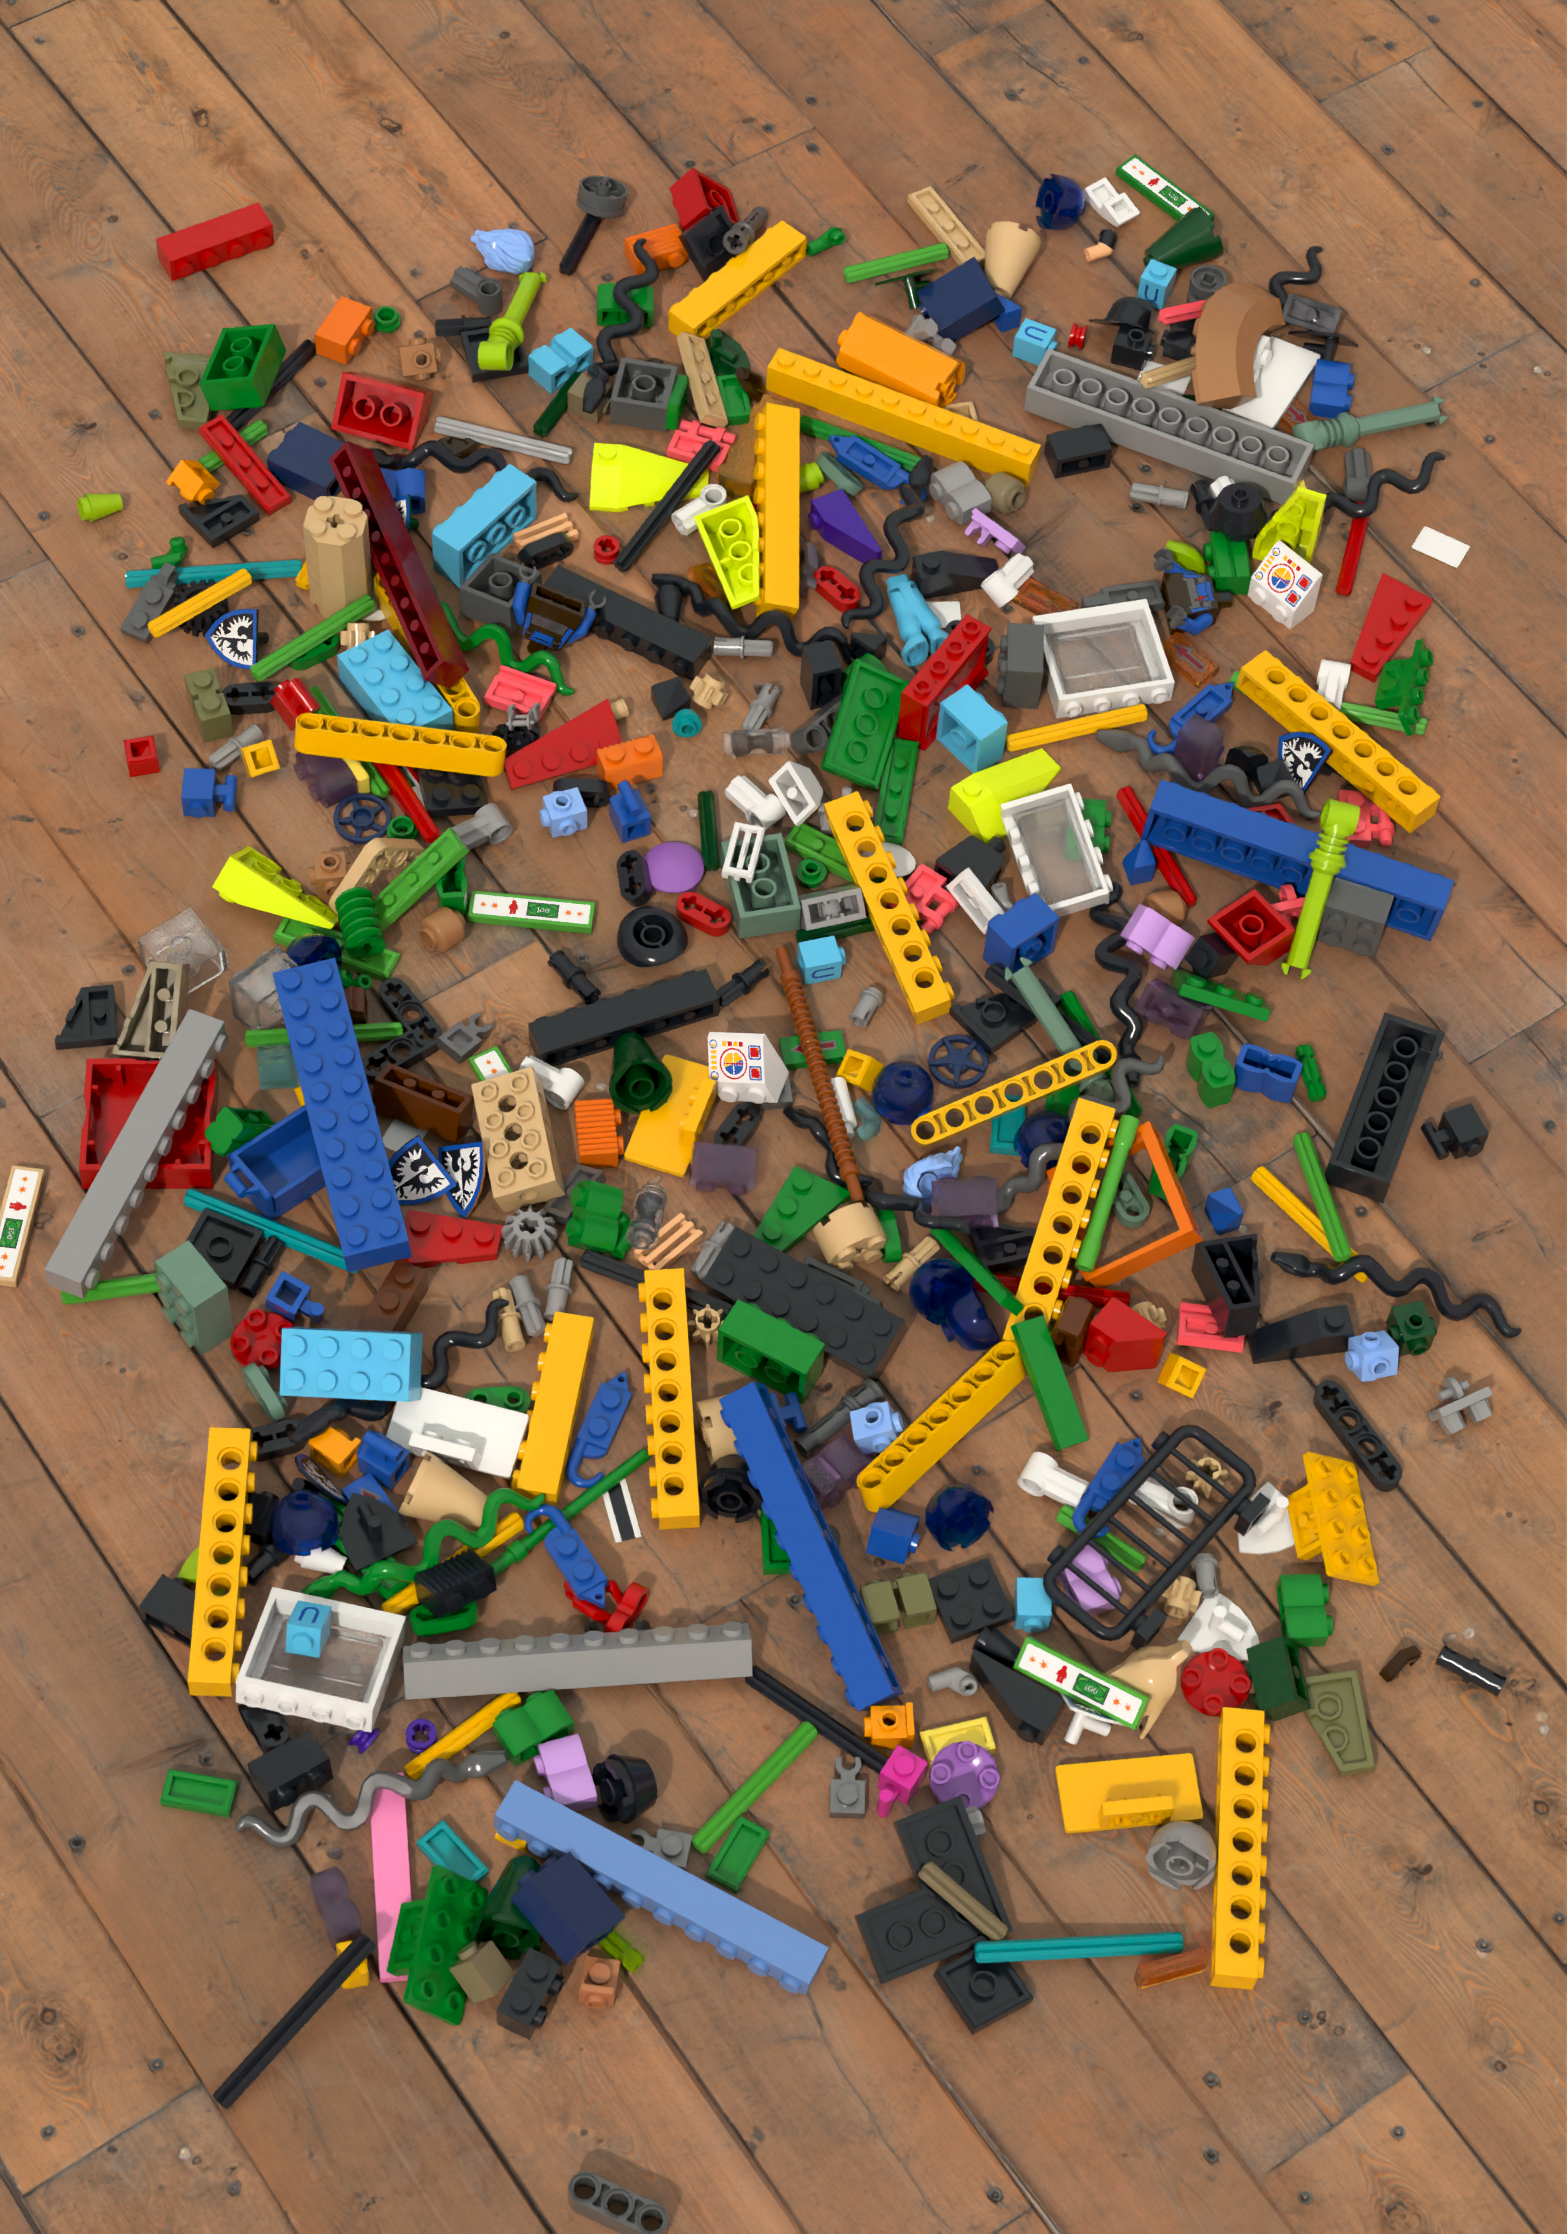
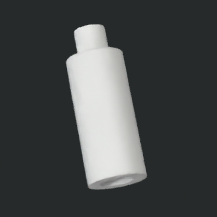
[830,1077,857,1139]

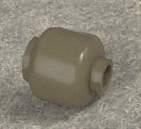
[983,472,1026,514]

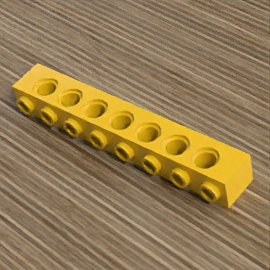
[1236,650,1441,833]
[824,791,955,1025]
[1002,1098,1119,1342]
[638,1268,700,1530]
[188,1427,258,1697]
[1210,1707,1270,1990]

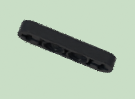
[1313,1381,1402,1492]

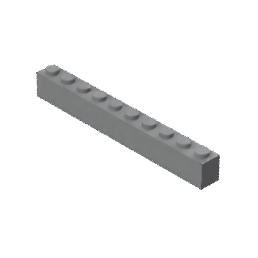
[44,1009,229,1299]
[403,1621,753,1700]

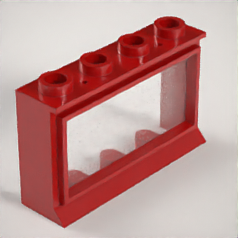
[897,614,992,751]

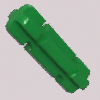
[1295,1044,1327,1102]

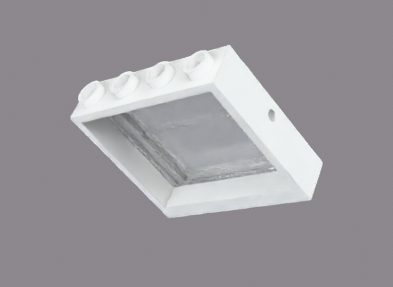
[1031,599,1175,718]
[236,1587,406,1733]

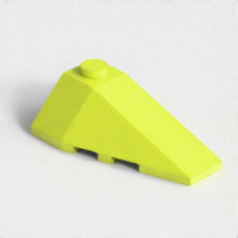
[590,443,709,512]
[1252,487,1327,565]
[694,495,760,610]
[948,748,1061,843]
[212,846,340,930]

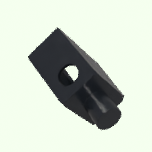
[934,836,1006,909]

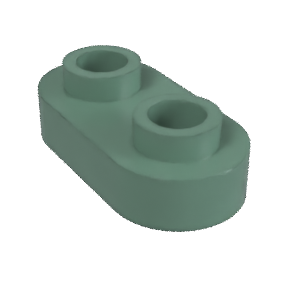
[815,451,864,497]
[1101,1170,1150,1228]
[241,1362,288,1423]

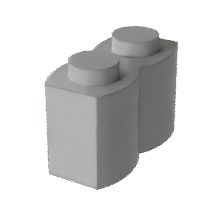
[929,461,992,525]

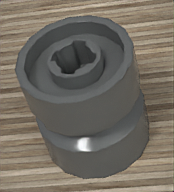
[1186,265,1227,304]

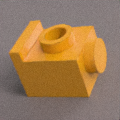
[166,459,220,505]
[308,1426,361,1479]
[863,1702,915,1749]

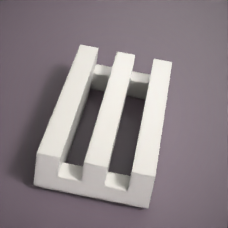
[722,822,765,883]
[946,867,1005,935]

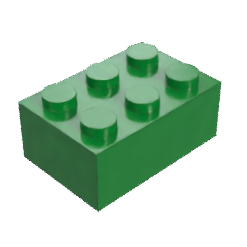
[199,324,286,411]
[717,1299,825,1405]

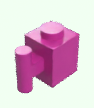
[876,1745,928,1818]

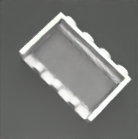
[1001,783,1113,917]

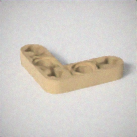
[328,838,426,916]

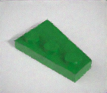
[1170,968,1271,1022]
[753,1166,851,1254]

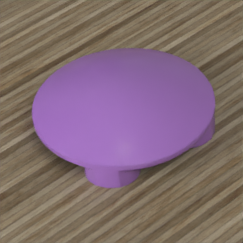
[644,842,704,893]
[929,1741,1000,1809]

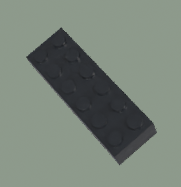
[1325,1012,1445,1203]
[702,1226,908,1383]

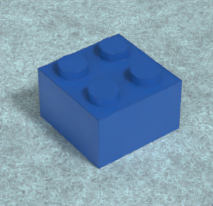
[983,893,1060,974]

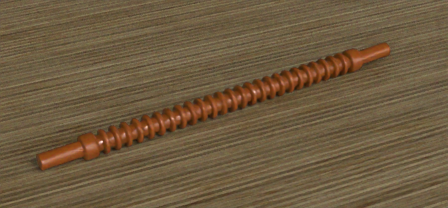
[776,946,865,1205]

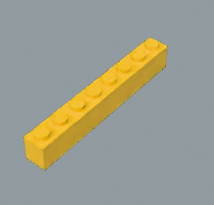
[752,403,800,620]

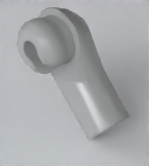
[991,882,1013,912]
[926,1667,979,1696]

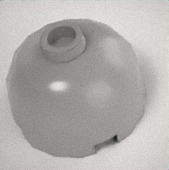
[1145,1821,1217,1890]

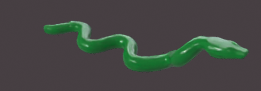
[432,584,574,696]
[301,1488,545,1599]

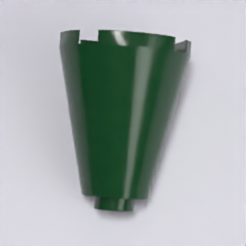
[1143,207,1223,270]
[609,1033,673,1114]
[471,1855,542,1960]

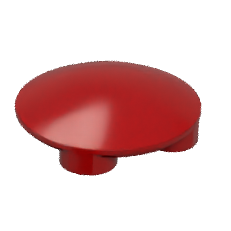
[230,1309,294,1370]
[1181,1648,1250,1717]

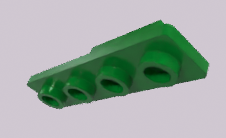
[1374,639,1433,736]

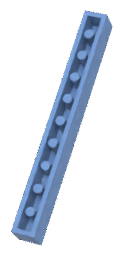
[494,1780,829,1995]

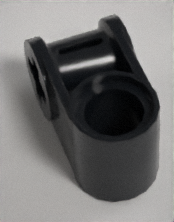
[237,1704,291,1755]

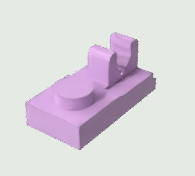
[965,508,1026,555]

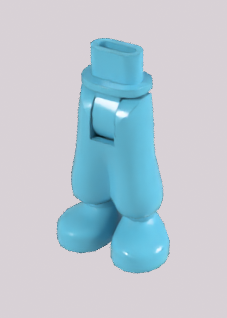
[886,574,949,667]

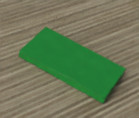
[820,659,910,792]

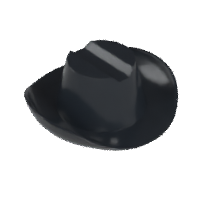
[617,906,689,967]

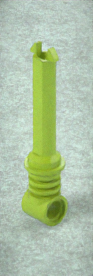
[478,272,547,371]
[1280,799,1360,979]

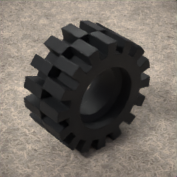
[174,580,229,637]

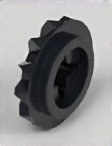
[492,719,541,750]

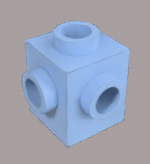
[539,787,587,838]
[1345,1330,1399,1382]
[850,1401,904,1455]

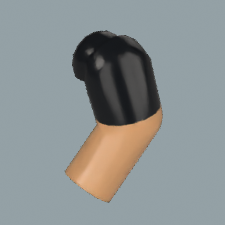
[1084,229,1117,262]

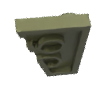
[163,352,211,429]
[1304,1670,1375,1776]

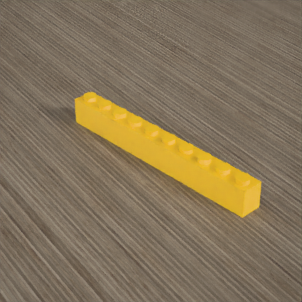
[766,348,1041,487]

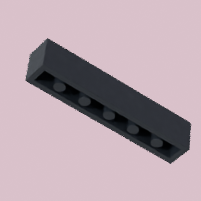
[544,565,712,681]
[528,969,719,1067]

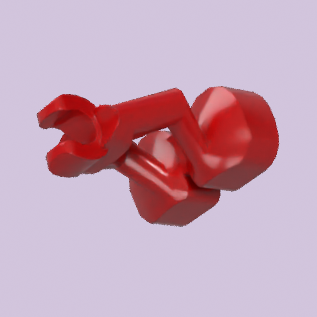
[564,1580,650,1633]

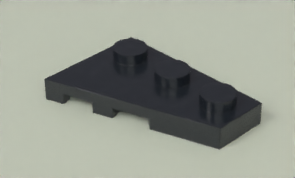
[949,978,1061,1055]

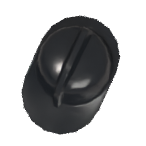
[1089,297,1156,335]

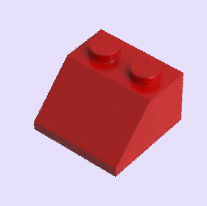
[670,168,740,231]
[1207,889,1295,966]
[1083,1296,1167,1372]

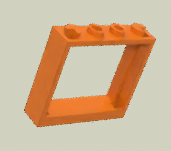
[1046,1121,1203,1288]

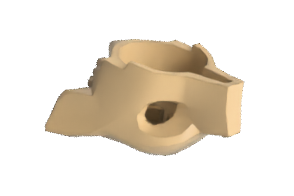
[1104,1639,1192,1740]

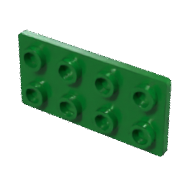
[386,1865,488,2026]

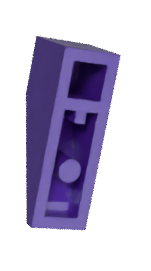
[808,489,882,564]

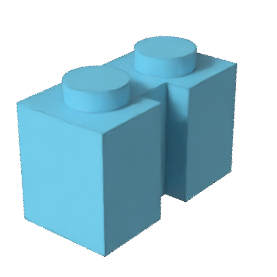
[528,327,593,394]

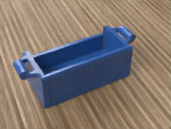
[224,1103,376,1220]

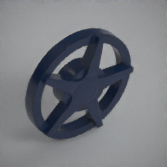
[333,793,391,845]
[928,1035,988,1089]

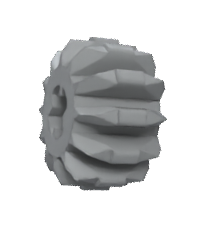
[501,1205,557,1262]

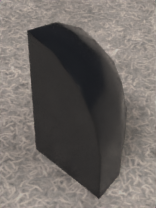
[1225,746,1269,783]

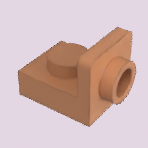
[579,1956,620,2009]

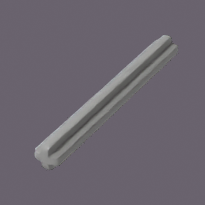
[434,416,573,464]

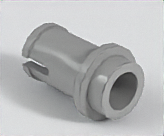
[849,987,883,1028]
[1191,1553,1219,1599]

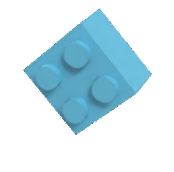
[936,684,1008,774]

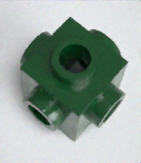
[1386,1300,1437,1356]

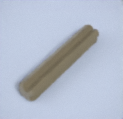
[918,1861,1008,1941]

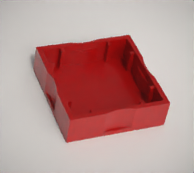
[79,1058,219,1189]

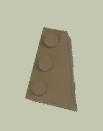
[111,961,190,1059]

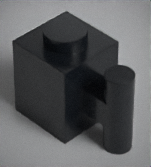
[1420,1103,1489,1160]

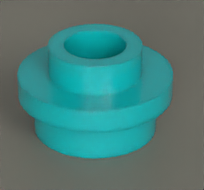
[672,709,702,738]

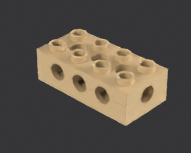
[471,1067,566,1213]

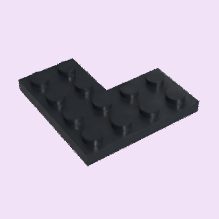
[854,1796,1013,1984]

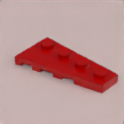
[1350,573,1433,683]
[504,699,622,791]

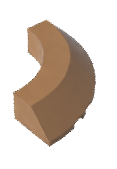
[1191,282,1285,410]

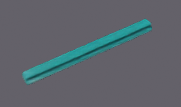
[125,559,302,588]
[183,1188,359,1273]
[974,1932,1184,1963]

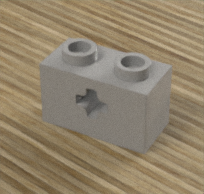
[798,884,867,931]

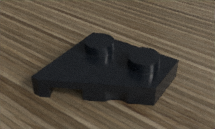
[178,494,260,548]
[55,985,118,1050]
[966,1219,1046,1273]

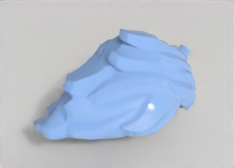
[470,228,535,275]
[902,1146,963,1210]

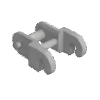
[506,703,541,731]

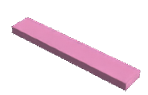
[371,1773,412,1983]

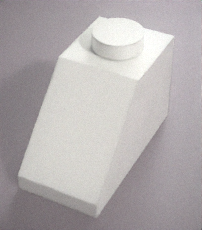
[768,761,824,826]

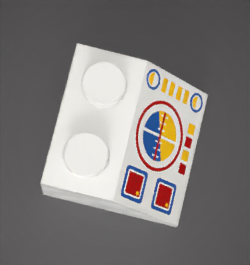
[1248,540,1323,630]
[707,1032,789,1104]

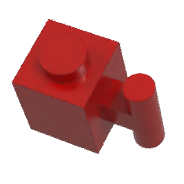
[269,677,321,730]

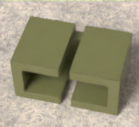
[184,667,233,743]
[859,1572,937,1635]

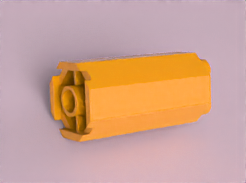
[836,312,966,409]

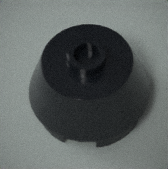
[1209,483,1267,542]
[698,1455,764,1523]
[592,1754,657,1824]

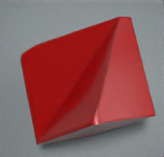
[123,735,160,777]

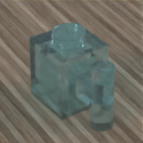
[257,1044,298,1090]

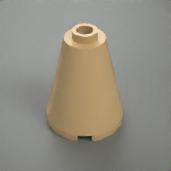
[984,221,1041,300]
[398,1451,488,1531]

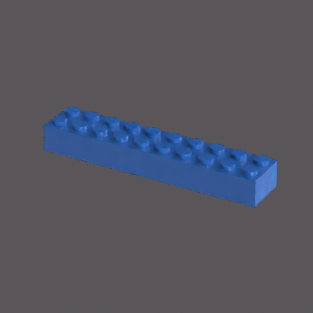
[1140,779,1454,942]
[272,958,412,1273]

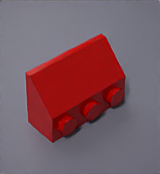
[331,371,433,450]

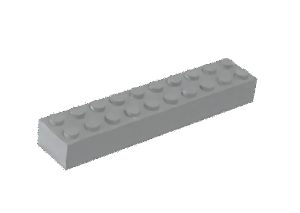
[1024,348,1314,504]

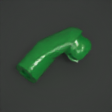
[806,227,845,257]
[150,537,188,569]
[339,968,372,990]
[610,1211,637,1260]

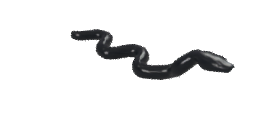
[582,239,659,414]
[1185,246,1323,356]
[367,440,578,503]
[1253,451,1446,539]
[841,454,934,629]
[651,573,859,666]
[1089,881,1144,1088]
[783,1107,971,1236]
[1270,1252,1522,1338]
[289,1299,509,1444]

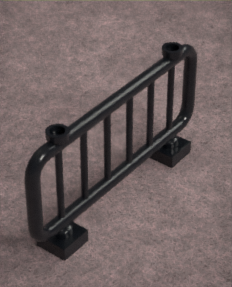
[1043,1424,1271,1650]

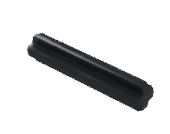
[559,213,601,276]

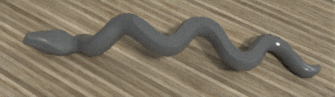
[1095,729,1321,820]
[977,1055,1164,1224]
[235,1750,510,1848]

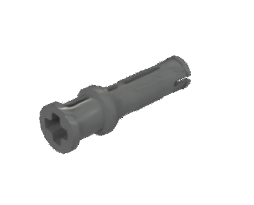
[723,206,768,254]
[794,1377,885,1458]

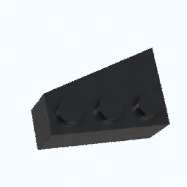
[1191,1233,1260,1338]

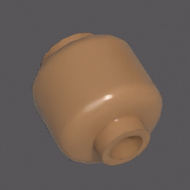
[1141,890,1187,927]
[418,906,466,953]

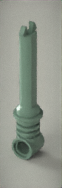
[1291,396,1447,453]
[1005,957,1116,1102]

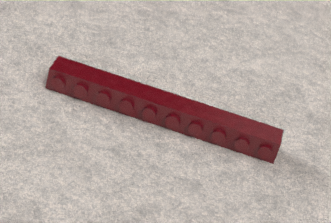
[329,441,470,688]

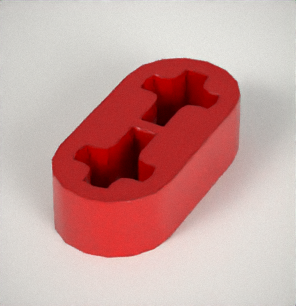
[814,566,861,612]
[676,892,731,937]

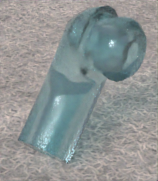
[852,1097,881,1142]

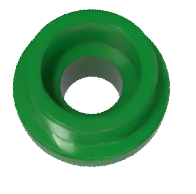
[372,306,401,333]
[387,816,418,840]
[796,859,827,888]

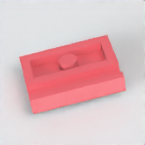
[484,665,557,723]
[1177,1302,1244,1353]

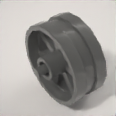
[576,176,628,218]

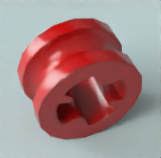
[1068,323,1088,350]
[594,535,620,565]

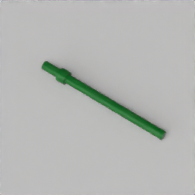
[490,1448,650,1576]

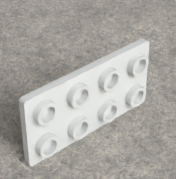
[1222,335,1320,430]
[386,1387,530,1479]

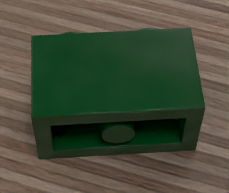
[1246,1636,1311,1721]

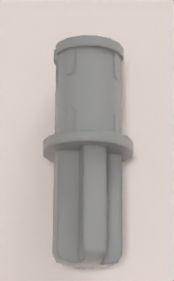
[1130,483,1189,510]
[714,636,774,660]
[742,683,780,735]
[208,724,264,771]
[691,1221,734,1280]
[543,1257,574,1323]
[509,1275,546,1338]

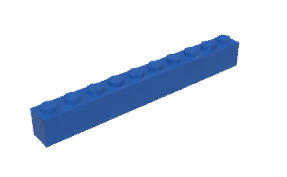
[719,1381,904,1711]

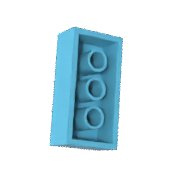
[432,464,537,588]
[337,630,454,731]
[280,1327,423,1402]

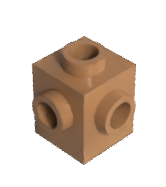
[397,337,441,380]
[308,851,352,900]

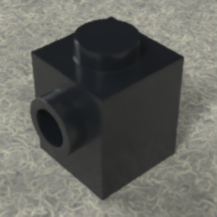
[1110,324,1156,371]
[1185,932,1239,979]

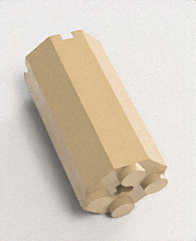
[303,496,373,618]

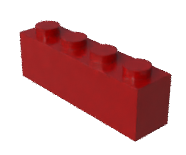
[156,202,274,281]

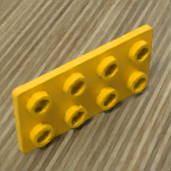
[624,1054,717,1177]
[1286,1451,1379,1586]
[1055,1753,1203,1834]

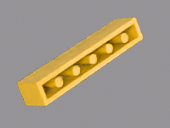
[668,220,807,339]
[511,1311,594,1507]

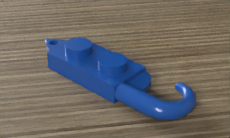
[828,435,927,506]
[1146,682,1234,755]
[565,1371,632,1489]
[1072,1437,1146,1538]
[524,1504,609,1608]

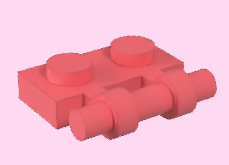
[666,419,737,473]
[1337,790,1395,848]
[886,864,960,936]

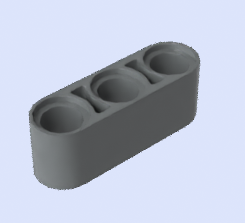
[790,694,843,755]
[568,2171,669,2234]

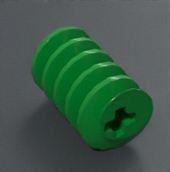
[335,887,386,958]

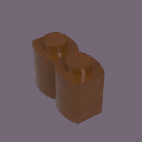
[1051,1296,1096,1367]

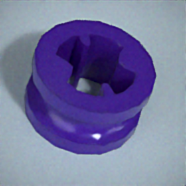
[405,1719,437,1755]
[348,1727,381,1755]

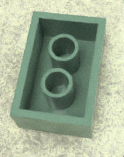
[720,833,801,939]
[155,1240,234,1355]

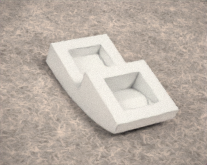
[1082,177,1140,227]

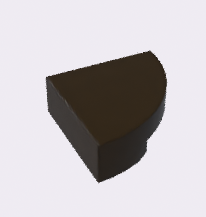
[735,366,766,404]
[437,436,478,459]
[1379,1645,1422,1682]

